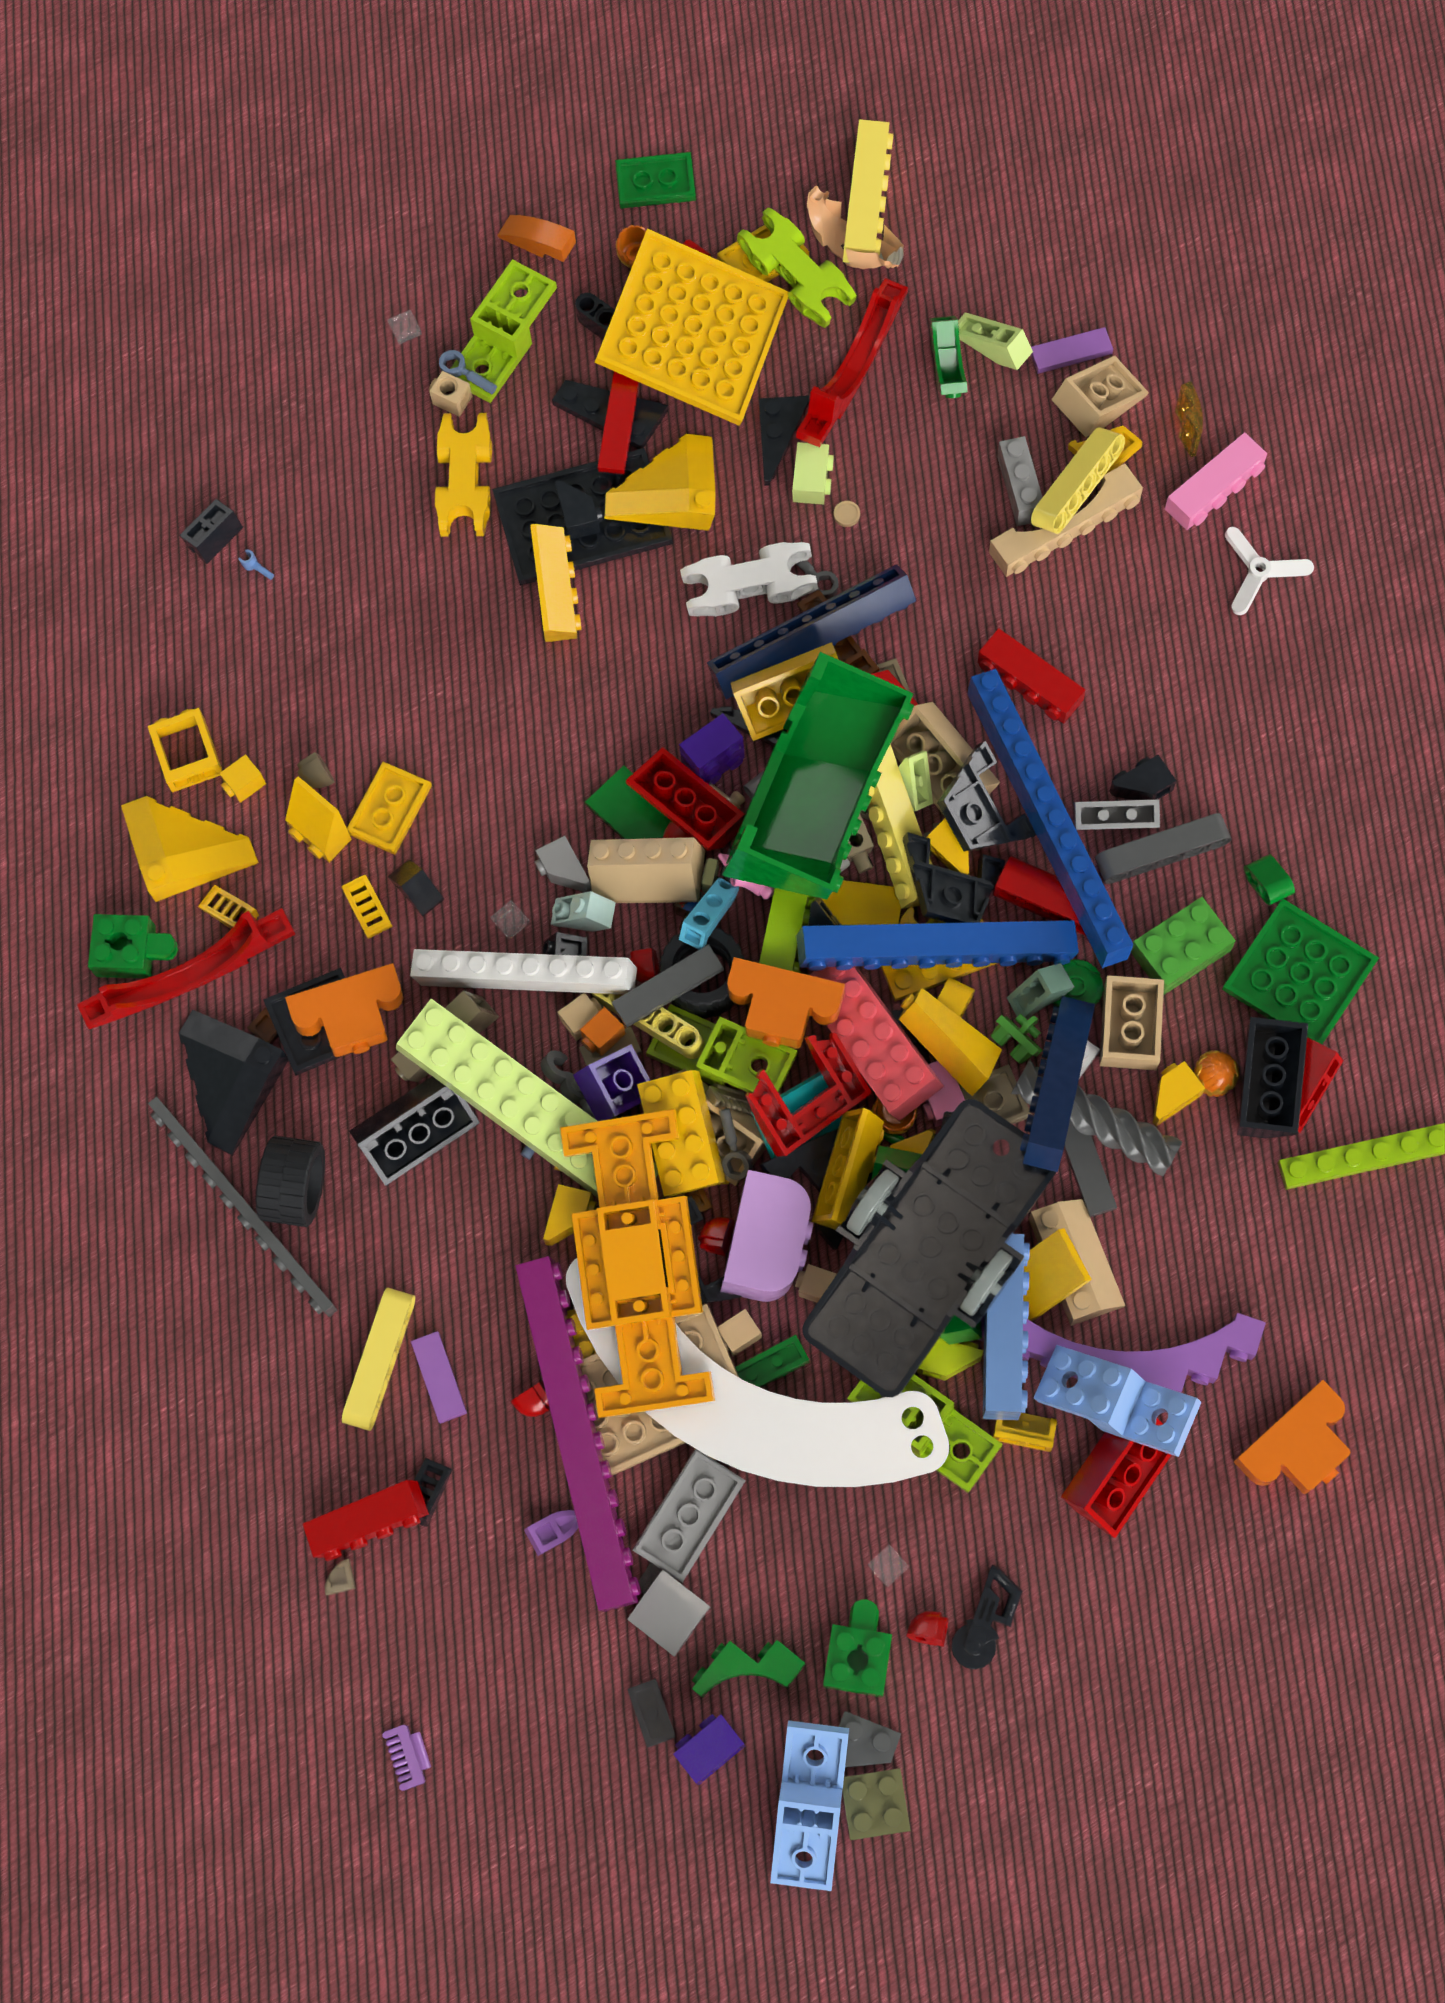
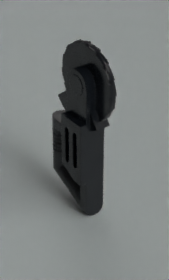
[951,1565,1023,1670]

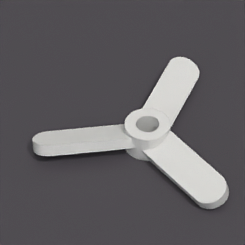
[1225,527,1314,615]

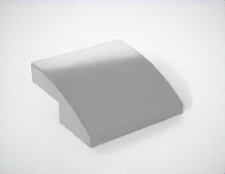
[627,1570,711,1657]

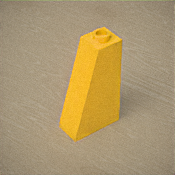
[899,988,1002,1096]

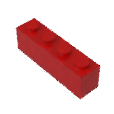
[977,628,1086,724]
[303,1480,429,1561]

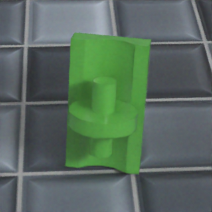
[991,1014,1043,1064]

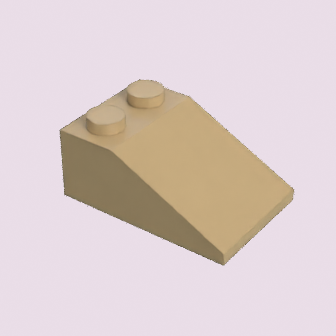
[1052,356,1149,437]

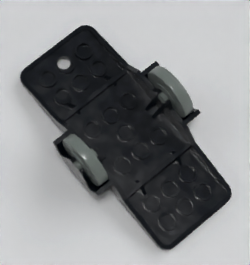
[802,1099,1057,1398]

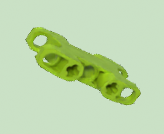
[737,208,857,328]

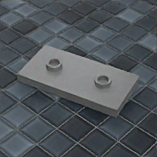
[632,1449,746,1583]

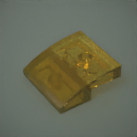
[1175,381,1203,458]

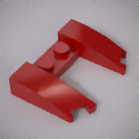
[745,1033,872,1157]

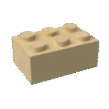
[1099,975,1164,1071]

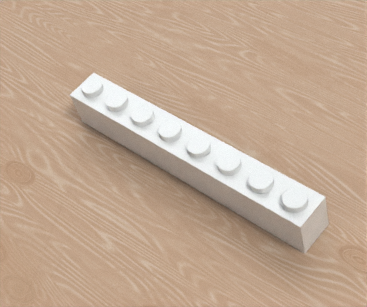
[410,949,637,994]

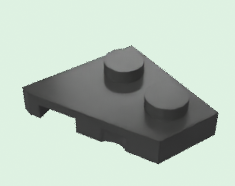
[839,1711,901,1767]

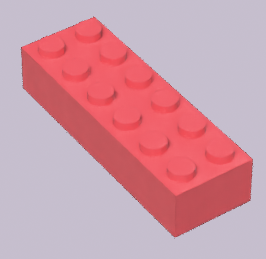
[810,966,944,1121]

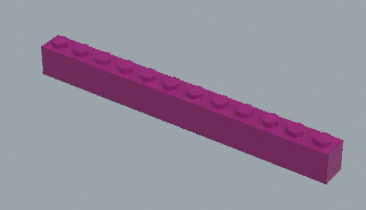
[515,1256,641,1612]

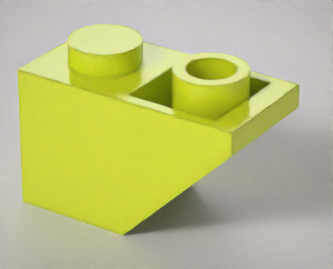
[917,1337,984,1381]

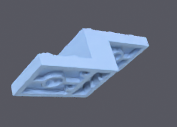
[1034,1345,1201,1457]
[770,1720,849,1891]

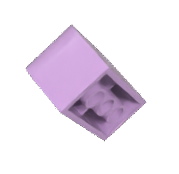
[720,1170,814,1302]

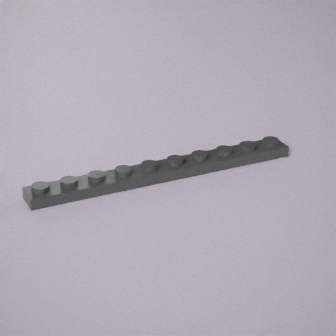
[148,1096,338,1317]

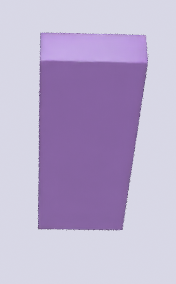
[1031,327,1113,374]
[411,1331,467,1424]

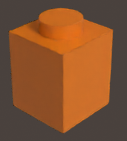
[580,1007,626,1057]

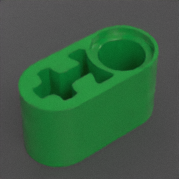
[1244,854,1295,906]

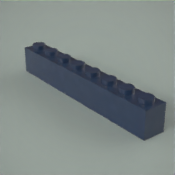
[706,564,916,700]
[1020,996,1095,1172]

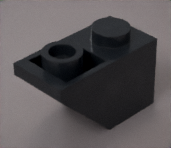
[1109,755,1177,800]

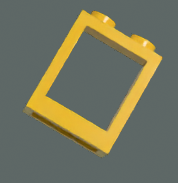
[147,708,222,793]

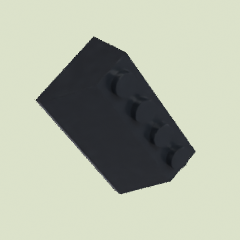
[1237,1017,1308,1139]
[349,1076,480,1186]

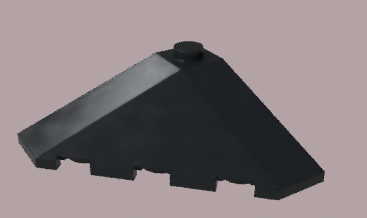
[179,1010,289,1156]

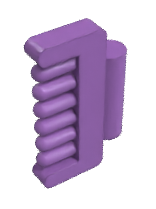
[382,1725,431,1791]

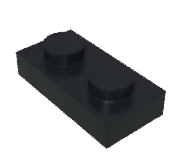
[627,1679,676,1748]

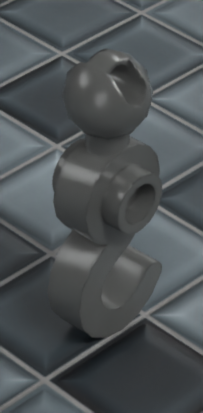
[540,1050,596,1119]

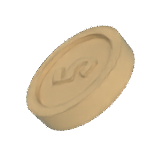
[834,501,860,527]

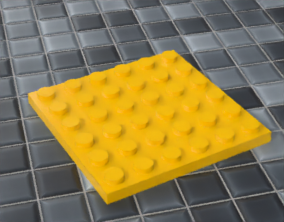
[594,229,789,426]

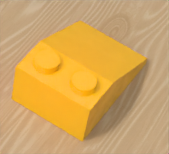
[285,776,352,863]

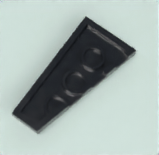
[552,380,668,449]

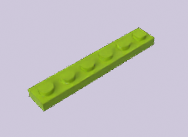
[1278,1123,1445,1190]

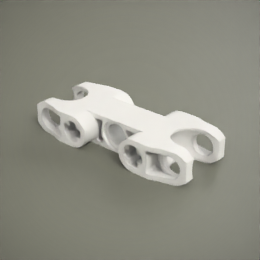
[680,542,818,617]

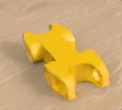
[435,413,492,537]

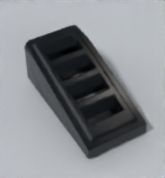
[414,1458,452,1527]

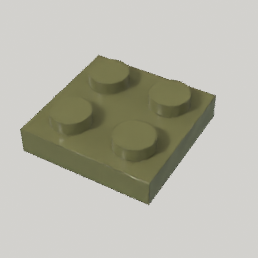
[842,1768,911,1840]

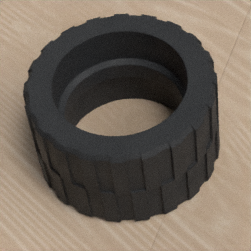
[660,928,744,1018]
[256,1135,325,1227]

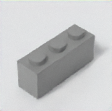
[997,436,1042,526]
[1074,800,1160,830]

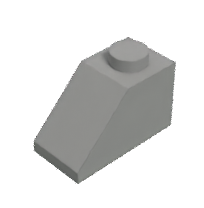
[534,836,592,892]

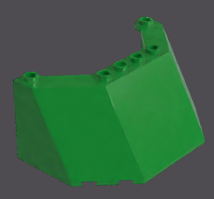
[722,652,914,899]

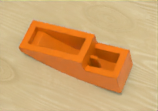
[498,215,576,262]

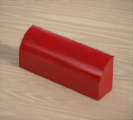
[994,856,1113,936]

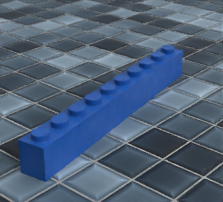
[796,920,1079,971]

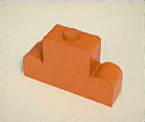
[727,957,845,1048]
[285,963,403,1057]
[1234,1380,1351,1494]

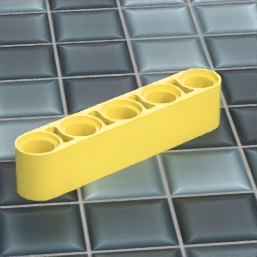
[1031,427,1125,534]
[591,993,706,1059]
[342,1288,415,1431]

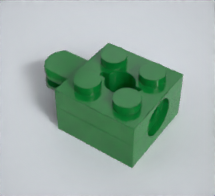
[88,914,178,978]
[823,1599,892,1698]

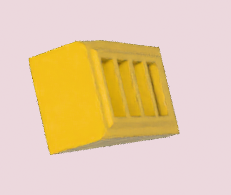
[341,875,393,939]
[198,885,259,929]

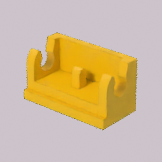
[993,1413,1057,1452]

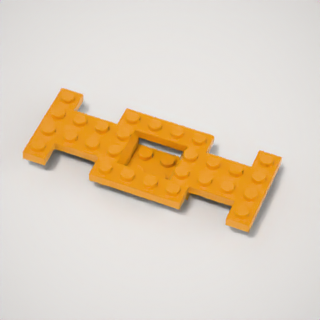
[560,1109,715,1418]

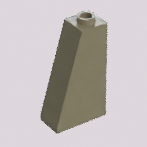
[391,990,499,1082]

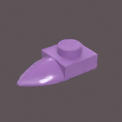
[524,1510,578,1556]

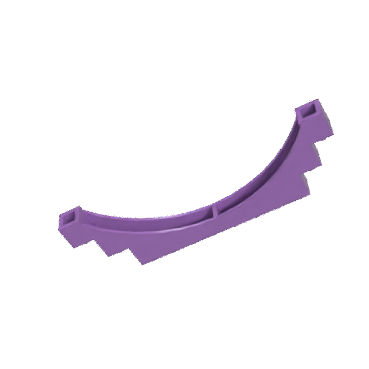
[971,1313,1266,1393]

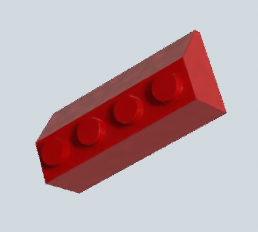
[625,747,745,851]
[1061,1418,1171,1538]

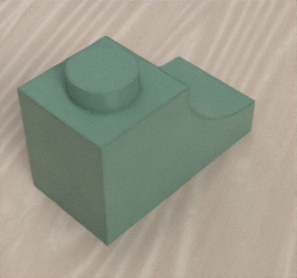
[1006,963,1074,1019]

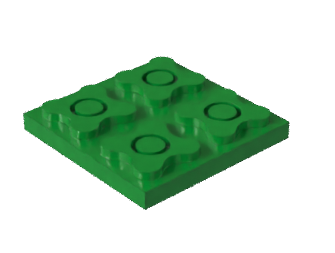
[1222,899,1379,1045]

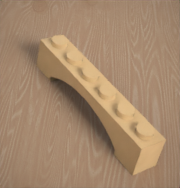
[989,463,1143,577]

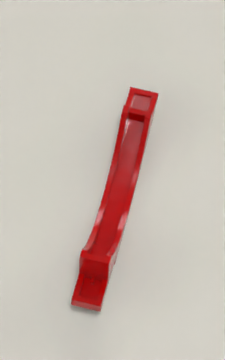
[796,278,908,448]
[77,908,296,1029]

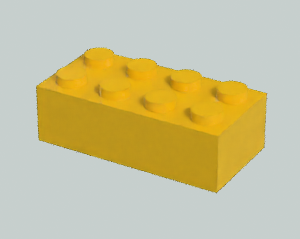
[637,1070,726,1196]

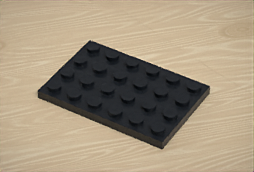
[492,448,673,586]

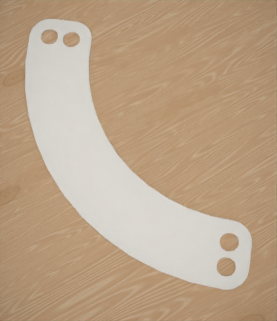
[566,1258,949,1487]

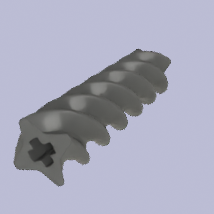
[1011,1060,1182,1176]

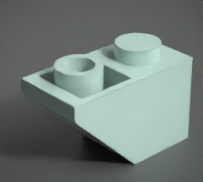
[551,891,616,932]

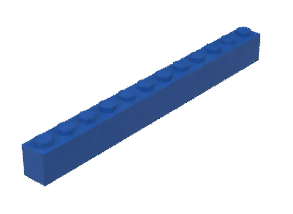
[967,669,1133,968]

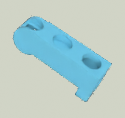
[679,878,739,950]

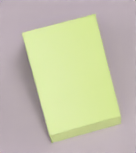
[899,751,933,811]

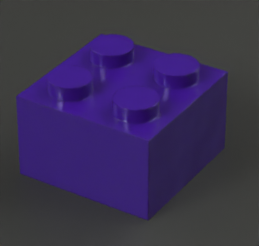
[679,713,745,785]
[573,1044,651,1121]
[673,1714,745,1785]

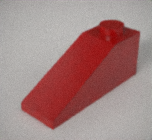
[1298,1038,1344,1133]

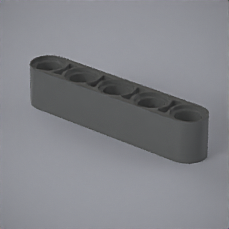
[1095,813,1232,884]

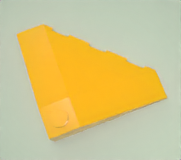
[604,434,715,531]
[121,796,259,902]

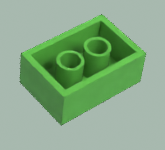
[1131,897,1236,995]

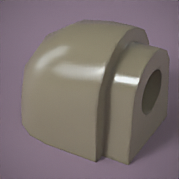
[297,752,335,788]

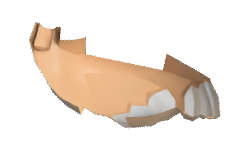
[807,186,904,270]

